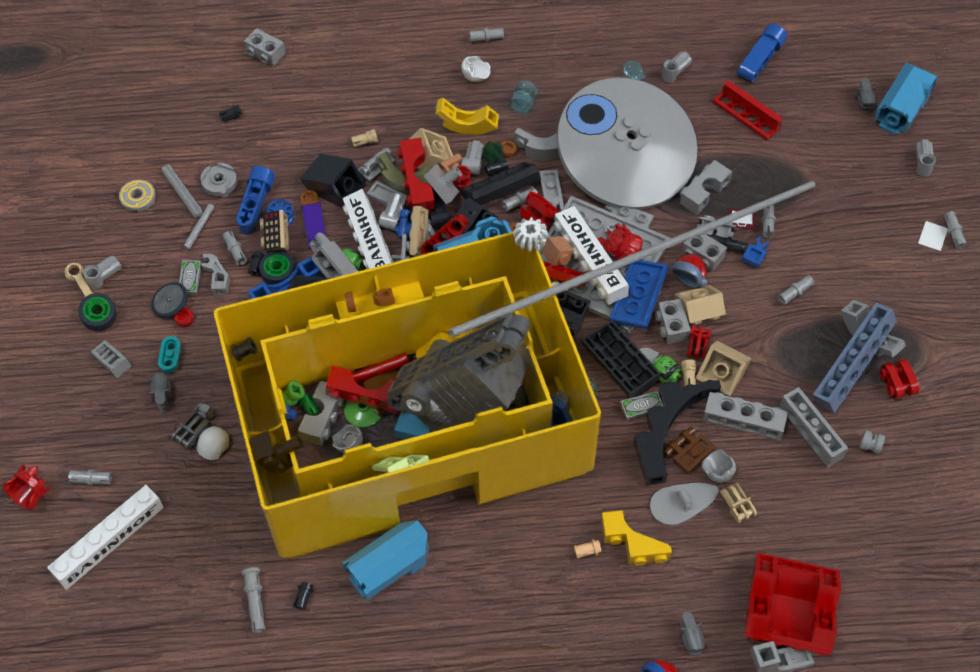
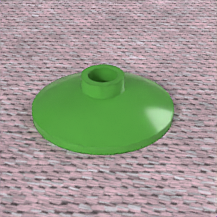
[344,400,382,428]

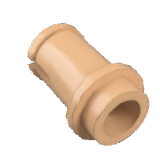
[574,539,602,559]

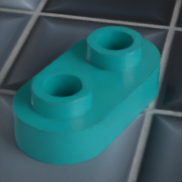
[158,336,182,373]

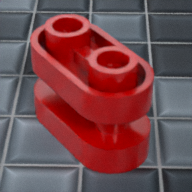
[519,192,559,231]
[879,359,919,400]

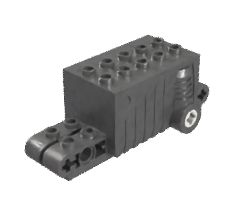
[386,313,531,432]

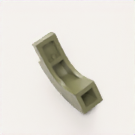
[378,152,434,195]

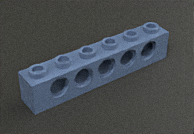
[813,303,897,414]

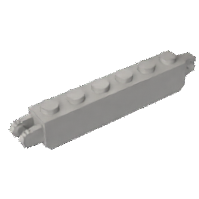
[309,232,358,278]

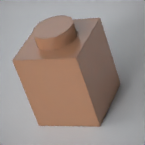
[542,236,574,266]

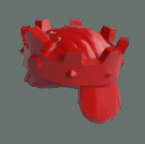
[597,223,643,261]
[2,465,51,511]

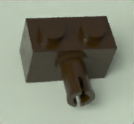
[249,430,303,475]

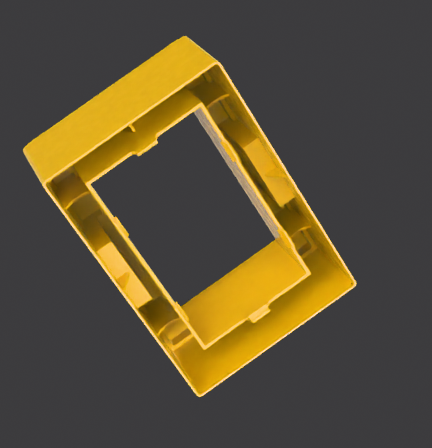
[214,232,601,558]

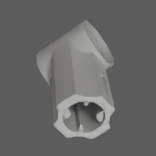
[661,51,692,83]
[916,139,936,177]
[461,140,484,175]
[378,193,407,232]
[83,255,122,289]

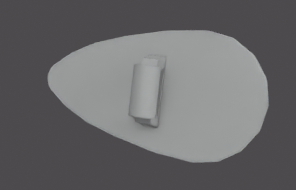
[650,483,719,526]

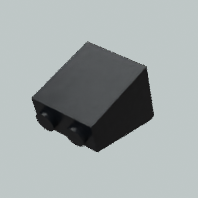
[300,153,366,209]

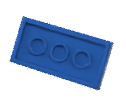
[609,260,668,330]

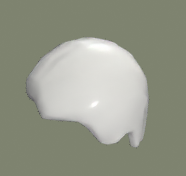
[461,56,491,82]
[197,426,230,460]

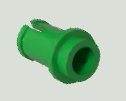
[299,394,321,416]

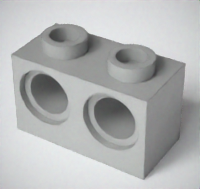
[244,28,286,67]
[682,234,727,272]
[655,299,691,344]

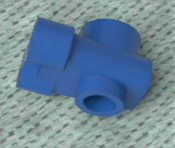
[396,209,412,241]

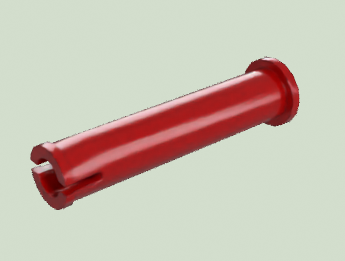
[352,352,410,384]

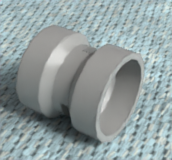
[860,430,885,455]

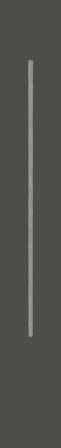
[448,181,815,337]

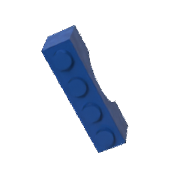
[247,256,324,299]

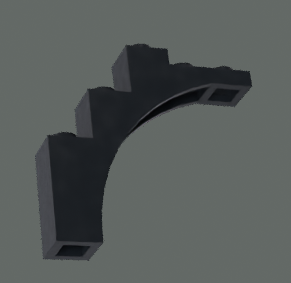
[634,380,721,487]

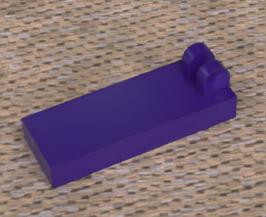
[302,203,326,250]

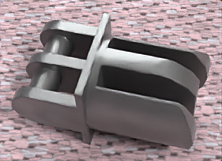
[855,78,876,114]
[150,372,173,413]
[171,411,211,450]
[679,611,706,656]

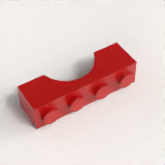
[397,138,434,211]
[325,365,402,414]

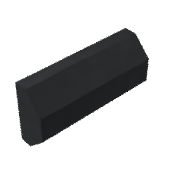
[460,162,539,205]
[581,320,661,398]

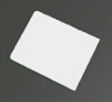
[918,221,948,251]

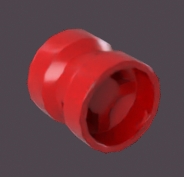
[453,166,471,191]

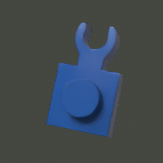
[741,236,769,269]

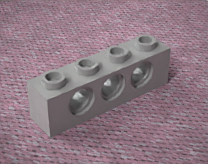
[779,387,848,468]
[703,392,788,441]

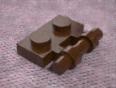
[663,427,716,475]

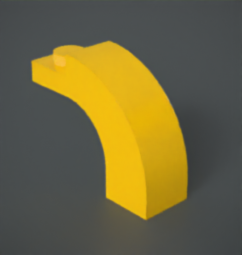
[436,97,499,135]

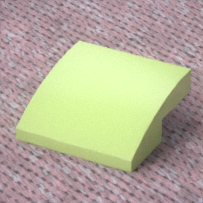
[371,454,430,472]

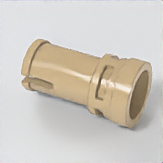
[351,129,378,148]
[680,360,696,386]

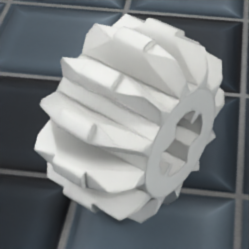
[513,217,548,252]

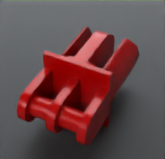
[686,325,711,360]

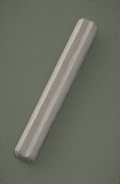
[162,164,203,218]

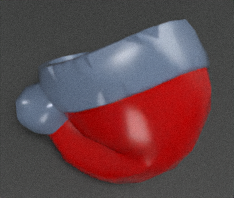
[672,254,707,288]

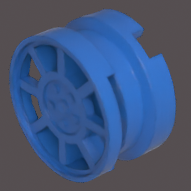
[267,199,294,226]

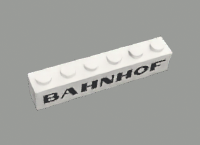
[343,189,393,269]
[553,206,629,305]
[47,485,164,590]

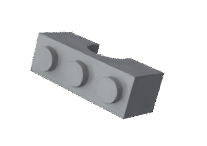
[680,160,732,215]
[298,381,345,446]

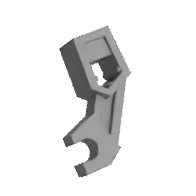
[202,254,230,296]

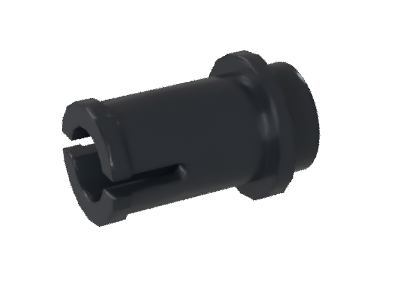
[218,104,242,123]
[484,159,508,176]
[248,252,265,277]
[292,582,314,610]

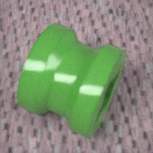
[281,381,305,406]

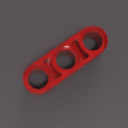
[421,214,468,255]

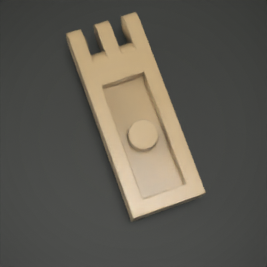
[409,206,428,257]

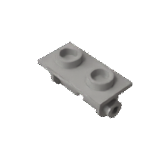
[358,148,395,182]
[697,215,736,239]

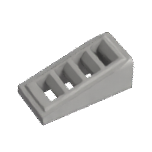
[90,340,131,378]

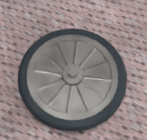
[152,282,188,318]

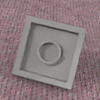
[424,163,462,204]

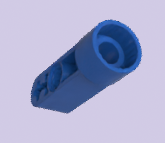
[737,24,788,83]
[236,166,276,235]

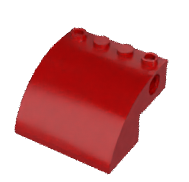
[744,552,841,656]

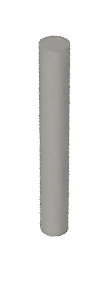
[183,204,215,250]

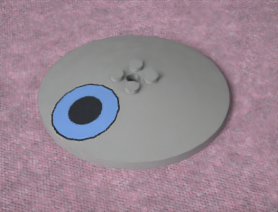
[556,78,697,210]

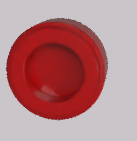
[174,308,194,328]

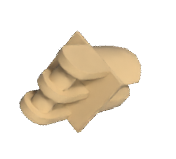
[720,482,757,523]

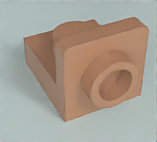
[440,153,463,183]

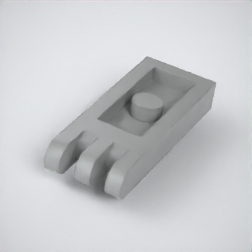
[539,169,564,212]
[604,205,654,229]

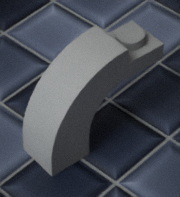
[514,128,560,160]
[841,300,906,358]
[750,641,814,672]

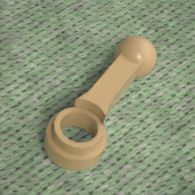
[65,263,94,297]

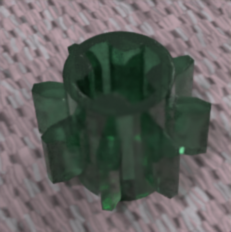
[482,141,504,162]

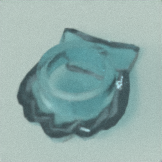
[623,61,647,81]

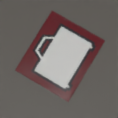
[728,208,756,230]

